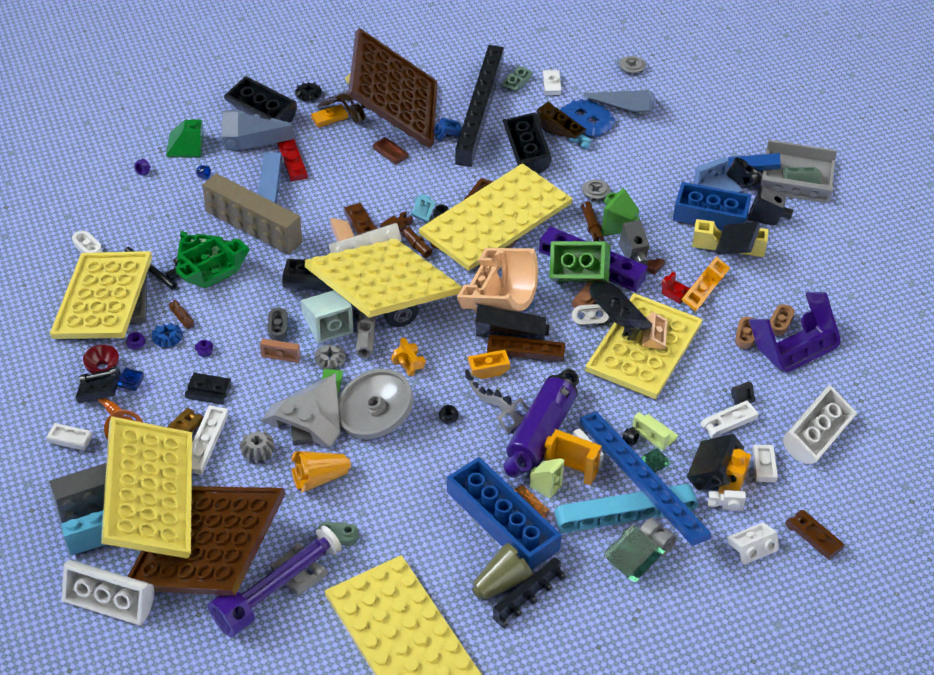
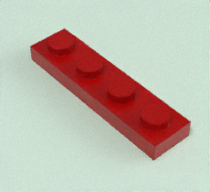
[276,139,308,182]

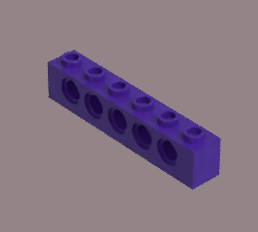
[539,226,648,292]

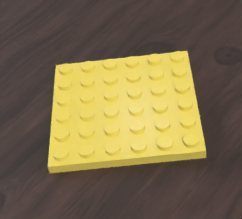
[305,239,462,318]

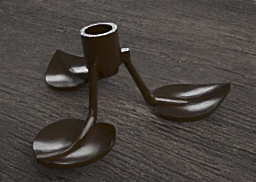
[317,90,366,123]

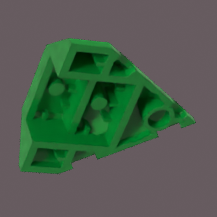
[176,231,250,288]

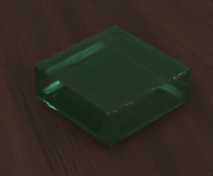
[641,448,670,473]

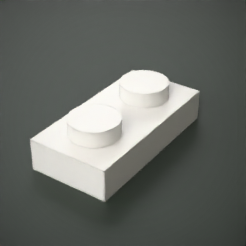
[752,445,778,482]

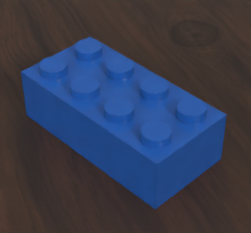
[673,181,752,230]

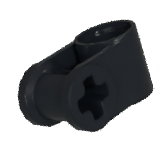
[727,157,762,188]

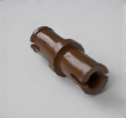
[402,227,433,258]

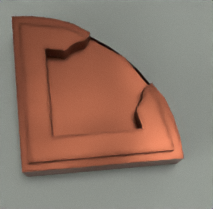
[646,258,665,275]

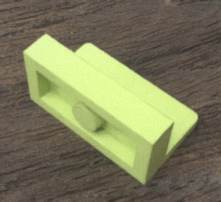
[632,412,678,451]

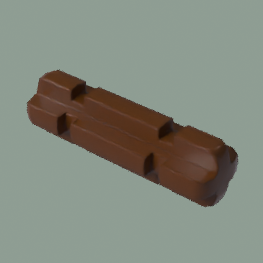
[169,300,194,329]

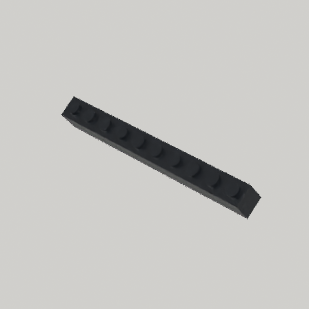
[455,45,504,167]

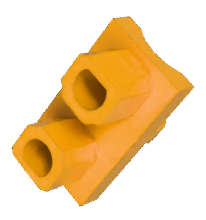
[391,338,426,376]

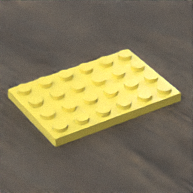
[50,251,153,339]
[585,293,703,399]

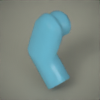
[569,134,591,149]

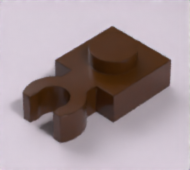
[380,211,413,233]

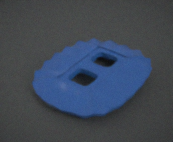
[561,99,615,137]

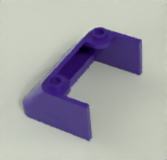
[749,291,841,372]

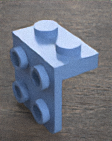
[694,156,741,193]

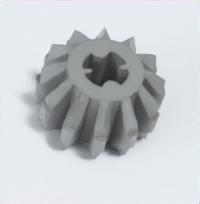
[240,429,275,464]

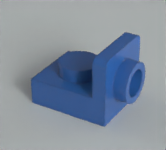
[435,117,462,141]

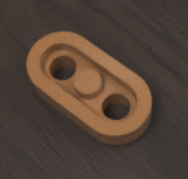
[770,304,795,335]
[735,316,755,349]

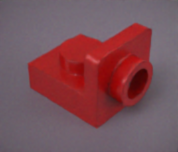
[661,272,690,304]

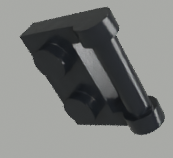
[75,366,121,404]

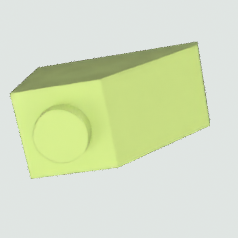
[529,458,564,499]

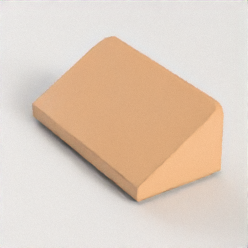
[330,218,354,242]
[642,312,668,349]

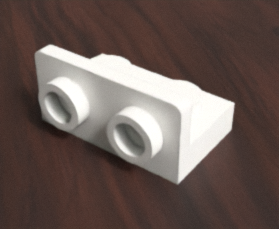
[727,522,779,565]

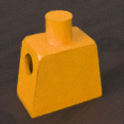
[718,449,751,494]

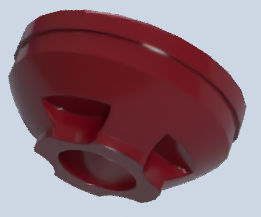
[83,345,119,374]

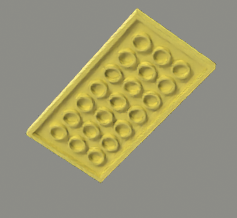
[419,163,572,271]
[101,416,192,558]
[325,555,482,675]

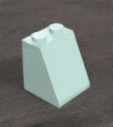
[301,290,353,344]

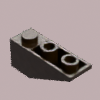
[536,102,586,139]

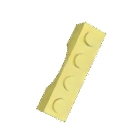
[692,219,769,257]

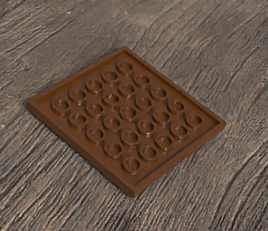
[348,27,438,148]
[127,486,286,596]

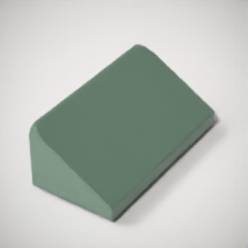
[782,167,821,184]

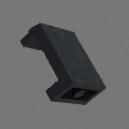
[687,433,745,490]

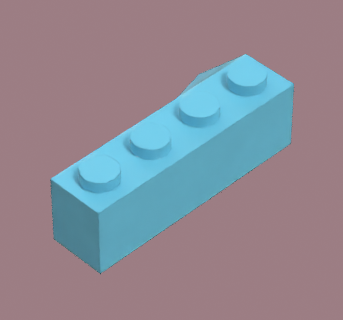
[61,511,106,555]

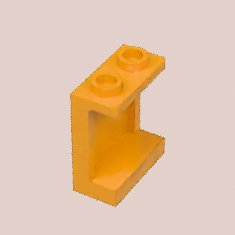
[544,429,602,486]

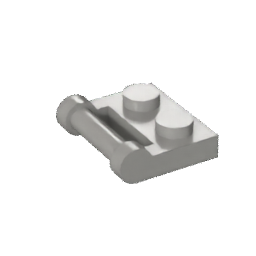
[270,543,328,596]

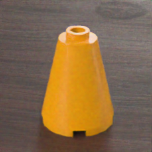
[291,451,351,493]

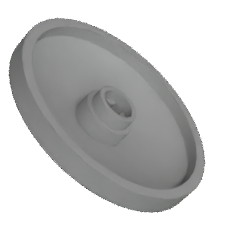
[338,369,414,439]

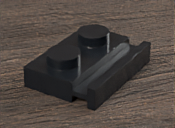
[185,372,232,405]

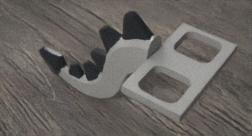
[465,369,529,434]

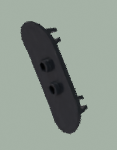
[589,281,652,341]

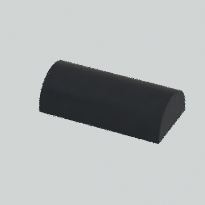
[224,76,297,123]
[502,112,552,174]
[282,259,334,291]

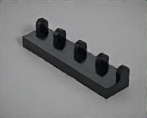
[493,557,566,629]

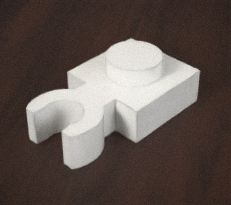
[708,490,746,511]

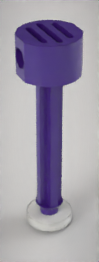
[208,526,342,638]

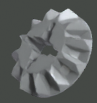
[619,56,645,75]
[582,179,610,201]
[314,343,346,369]

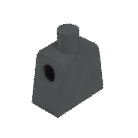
[619,220,649,265]

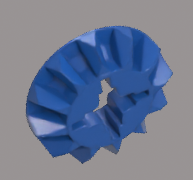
[152,322,183,347]

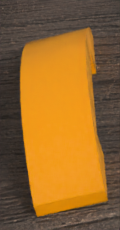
[681,256,730,312]

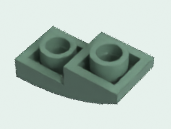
[501,66,533,92]

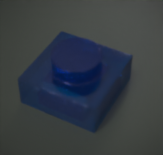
[118,368,144,391]

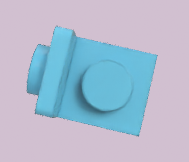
[410,195,435,222]

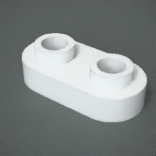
[72,231,102,253]
[571,304,609,325]

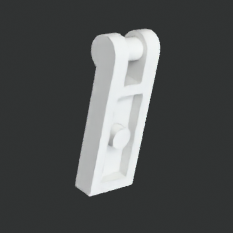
[700,400,759,439]

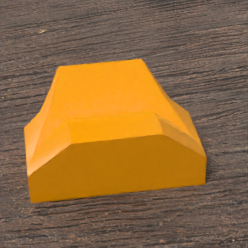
[468,350,510,379]

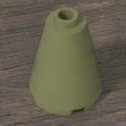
[471,543,533,600]

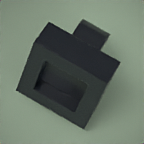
[731,382,755,405]

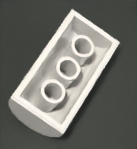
[783,384,857,464]
[62,560,154,626]

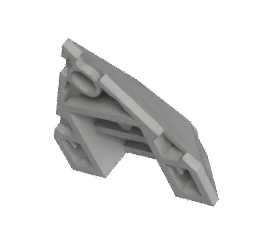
[262,373,341,449]

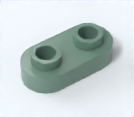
[317,522,359,546]

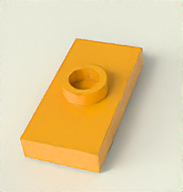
[311,104,348,128]

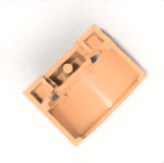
[457,248,538,313]

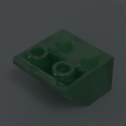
[603,524,665,582]

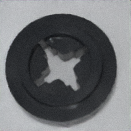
[295,82,322,101]

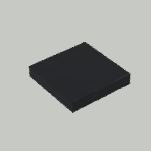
[715,222,761,255]

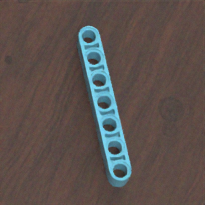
[554,484,699,533]

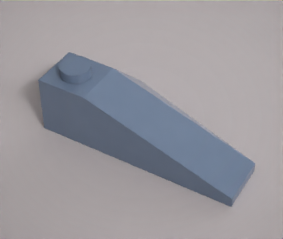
[583,90,655,115]
[222,110,296,150]

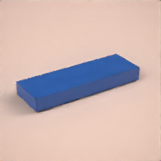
[728,153,781,171]

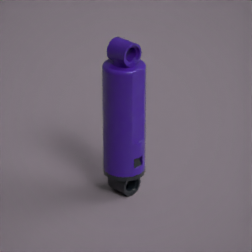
[504,368,579,478]

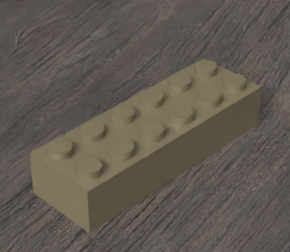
[202,173,302,255]

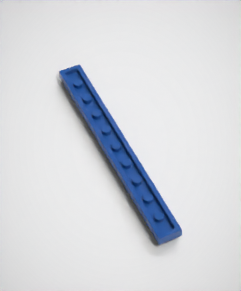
[580,411,711,547]

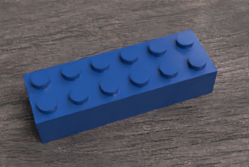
[447,457,562,570]

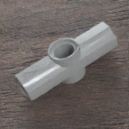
[356,311,376,359]

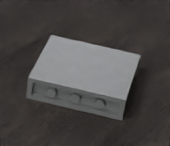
[761,140,837,204]

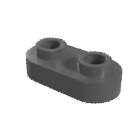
[268,308,288,341]

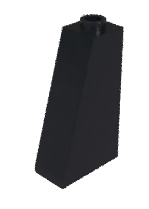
[475,304,550,340]

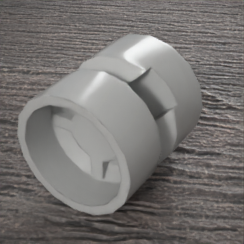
[637,517,677,557]

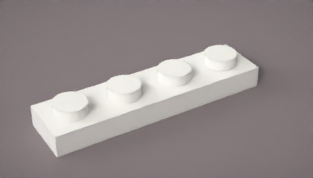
[329,223,402,253]
[192,405,229,475]

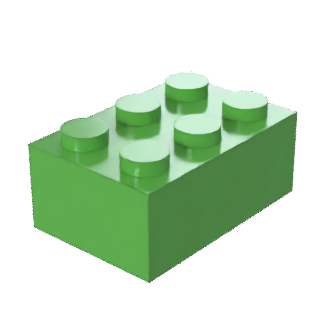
[549,241,611,282]

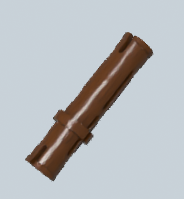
[581,201,604,242]

